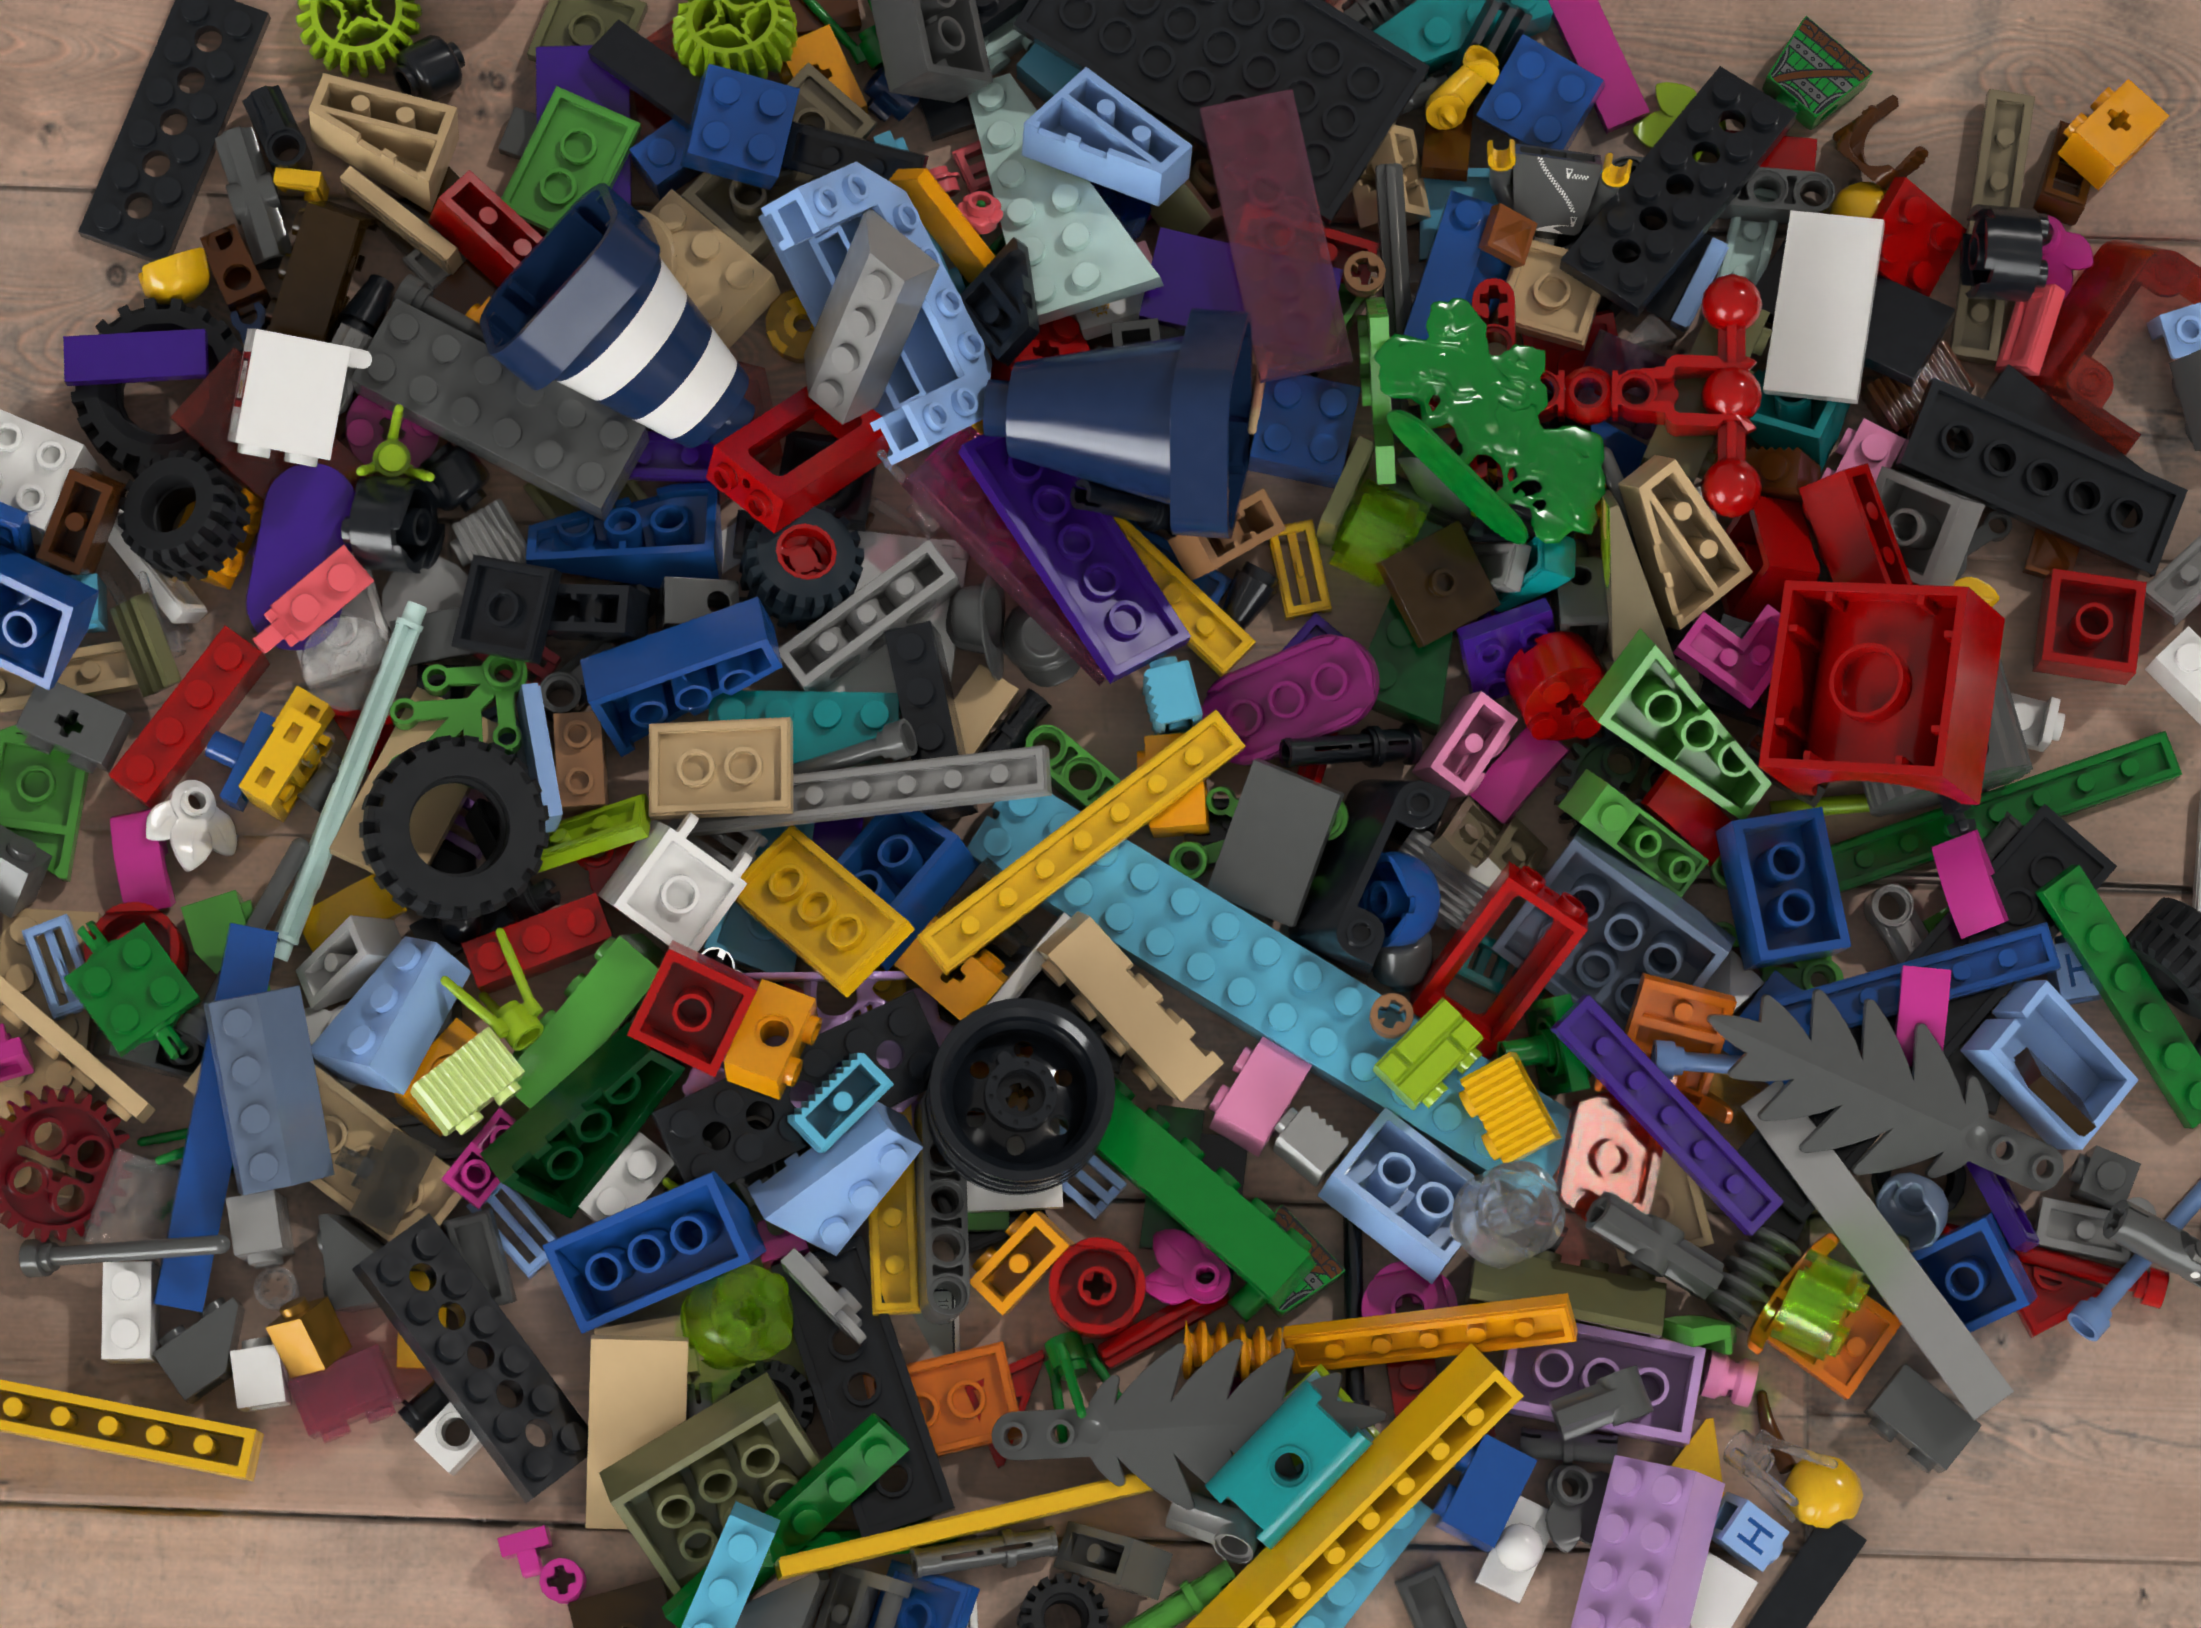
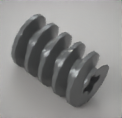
[1705,1226,1803,1331]

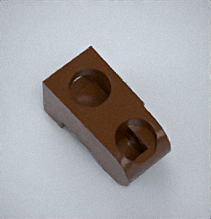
[200,223,271,319]

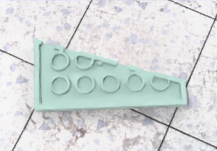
[968,73,1164,325]

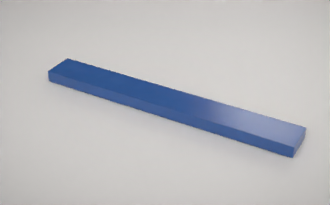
[153,923,279,1313]

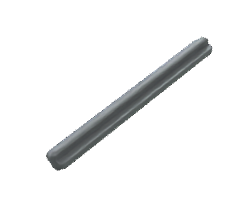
[1375,163,1418,443]

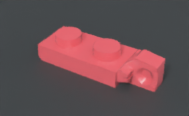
[252,545,374,654]

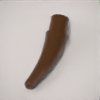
[1757,1390,1797,1474]

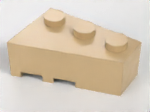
[309,73,459,213]
[1618,455,1753,630]

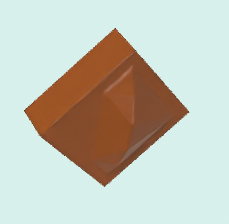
[1478,203,1538,268]
[2022,528,2080,578]

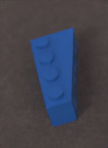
[580,597,783,758]

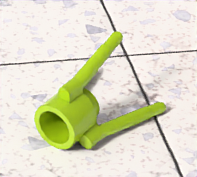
[356,404,435,482]
[440,928,544,1051]

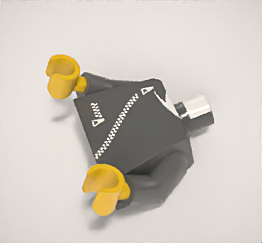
[1487,139,1632,246]

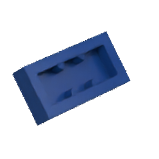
[205,711,276,812]

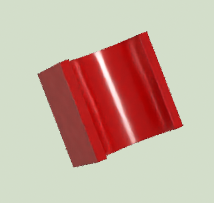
[1758,580,2005,805]

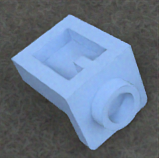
[2146,302,2201,360]

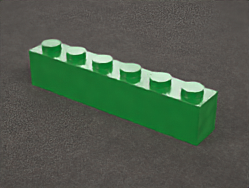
[1062,1077,1316,1308]

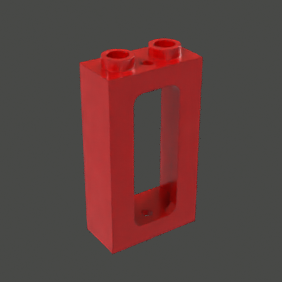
[706,386,890,534]
[1410,861,1588,1060]

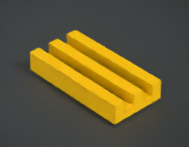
[1268,519,1332,621]

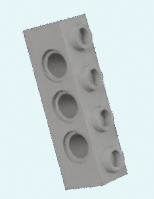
[779,539,961,692]

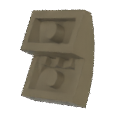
[1430,795,1548,887]

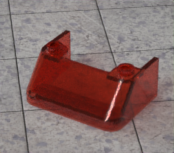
[2025,240,2201,456]

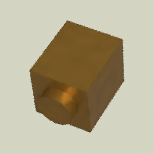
[265,1296,352,1378]

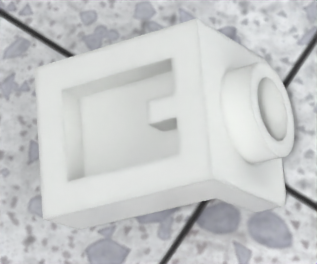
[2011,693,2065,752]

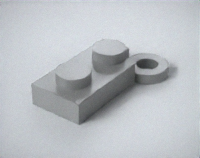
[2034,1197,2156,1265]
[780,1247,867,1344]

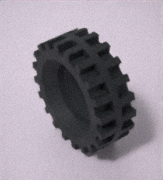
[71,298,244,479]

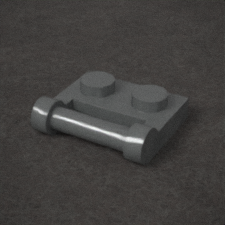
[815,1565,913,1628]

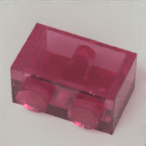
[287,1344,404,1443]

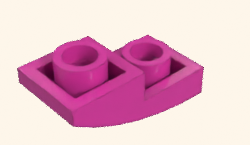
[1470,727,1571,824]
[110,809,176,909]
[1932,829,2009,939]
[1894,965,1951,1067]
[441,1107,517,1210]

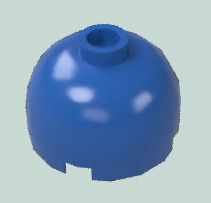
[1358,852,1441,947]

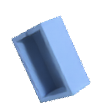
[1960,980,2139,1150]

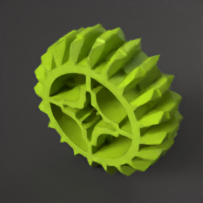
[296,0,422,78]
[672,0,798,79]

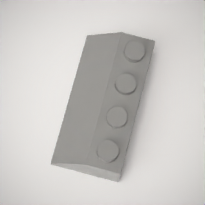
[804,208,940,425]

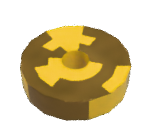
[766,288,814,364]

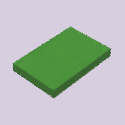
[501,86,642,234]

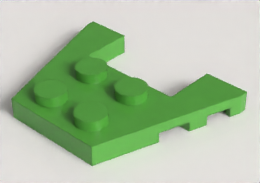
[1357,296,1396,485]

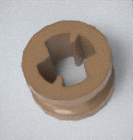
[1343,251,1386,298]
[1369,993,1414,1039]

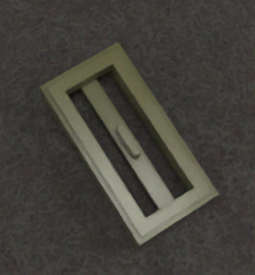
[109,592,182,698]

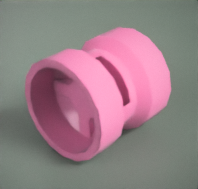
[1700,1350,1759,1408]

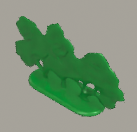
[1374,298,1606,545]

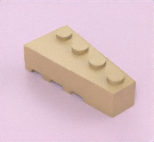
[1036,911,1224,1102]

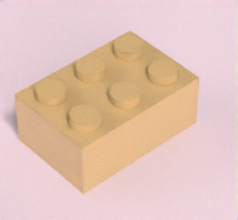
[649,189,781,349]

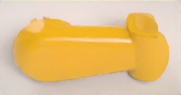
[1425,45,1499,130]

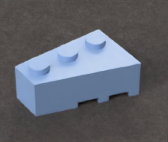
[1022,67,1193,207]
[311,936,471,1095]
[747,1101,923,1256]

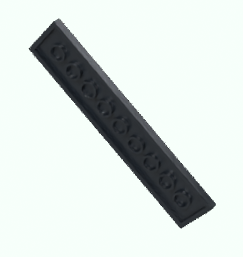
[1737,804,2117,1223]

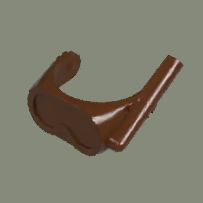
[1832,95,1928,191]

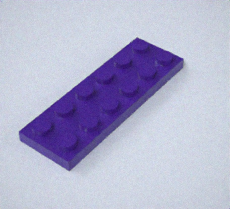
[958,434,1191,684]

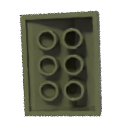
[599,1372,821,1595]

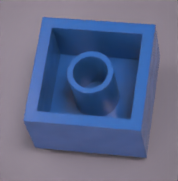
[1476,34,1605,151]
[680,64,800,190]
[1248,368,1361,489]
[1909,1211,2038,1333]
[1432,1434,1538,1553]

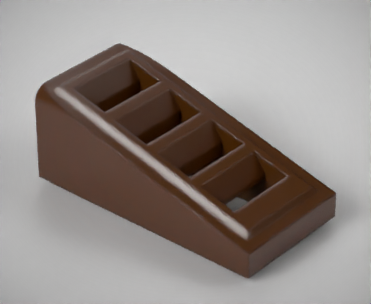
[2033,120,2091,226]

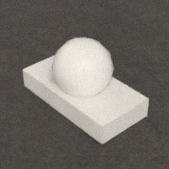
[1475,1496,1550,1604]

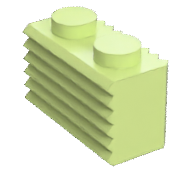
[410,1027,525,1137]

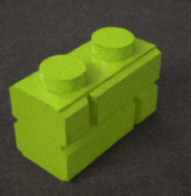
[1373,997,1484,1111]

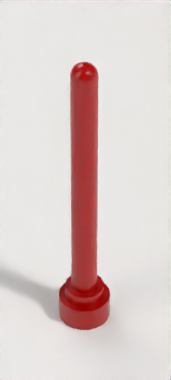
[1939,1223,2170,1309]

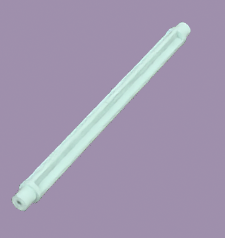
[273,601,427,962]

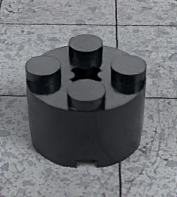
[1960,204,2049,302]
[341,475,445,574]

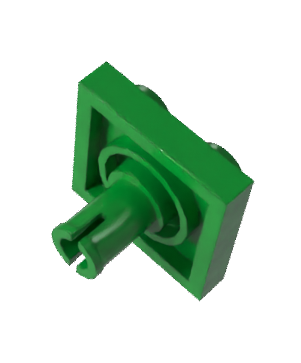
[1497,993,1592,1096]

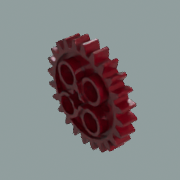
[0,1085,134,1243]

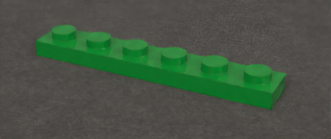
[2035,865,2201,1129]
[662,1412,910,1628]

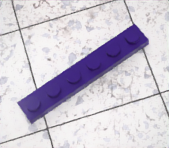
[1550,995,1784,1236]

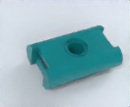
[1205,1380,1373,1549]

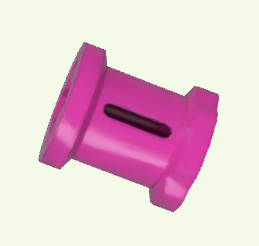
[539,1558,587,1604]

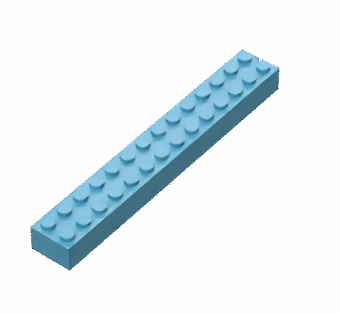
[967,794,1587,1208]

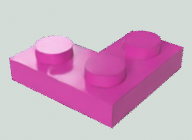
[1673,604,1780,709]

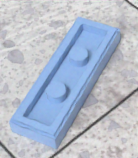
[516,683,563,833]

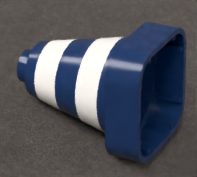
[480,183,755,448]

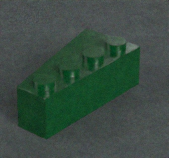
[1368,519,1453,736]
[480,1021,686,1219]

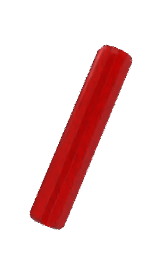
[1097,1281,1230,1369]

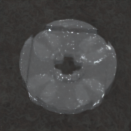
[301,617,390,711]

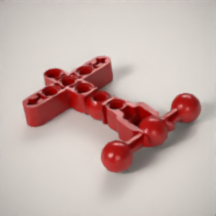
[1429,274,1762,518]

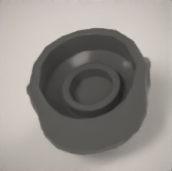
[1003,598,1083,687]

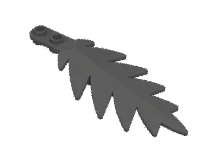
[1707,989,2064,1191]
[992,1339,1387,1510]

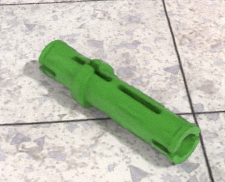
[1120,1560,1236,1628]

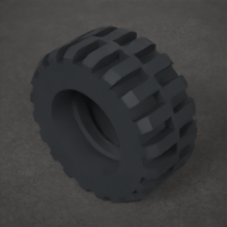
[359,735,550,921]

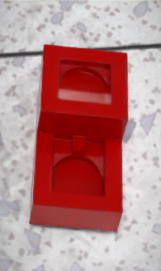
[1641,769,1731,867]

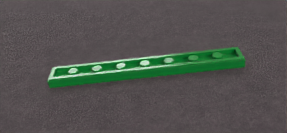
[1830,731,2182,893]

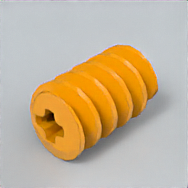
[1181,1320,1282,1383]

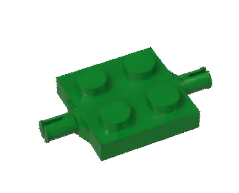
[64,921,201,1060]

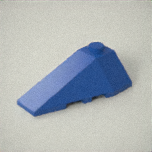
[1403,190,1511,340]
[526,482,723,589]

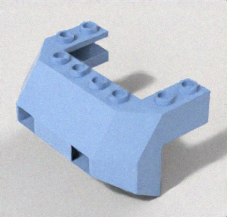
[758,162,992,468]

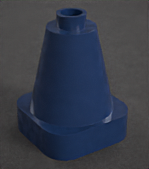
[983,308,1252,539]

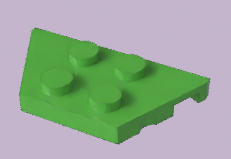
[0,721,89,882]

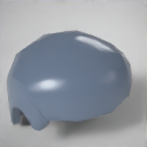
[1876,1172,1949,1250]

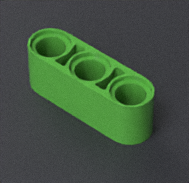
[1025,724,1122,811]

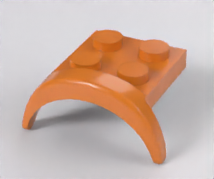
[1594,973,1737,1124]
[1747,1233,1902,1400]

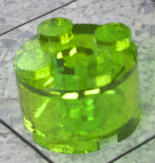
[1327,479,1427,588]
[1770,1249,1871,1361]
[680,1265,793,1370]

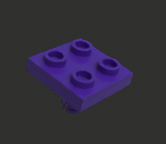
[1457,598,1556,700]

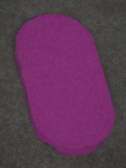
[1201,634,1380,766]

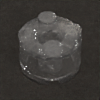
[1450,1161,1566,1269]

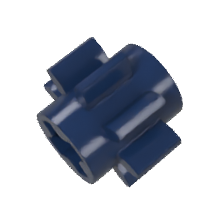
[863,65,920,122]

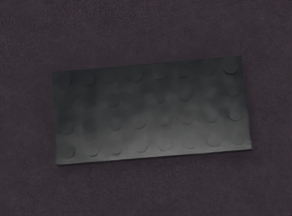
[1013,0,1430,225]

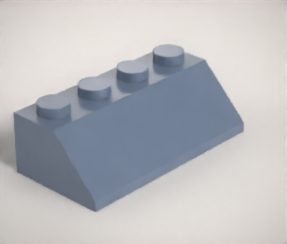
[203,985,335,1195]

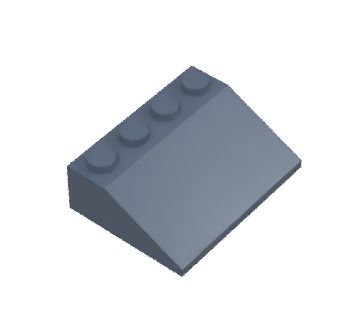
[1491,825,1736,1031]

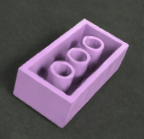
[1500,1323,1706,1448]
[1571,1455,1725,1628]

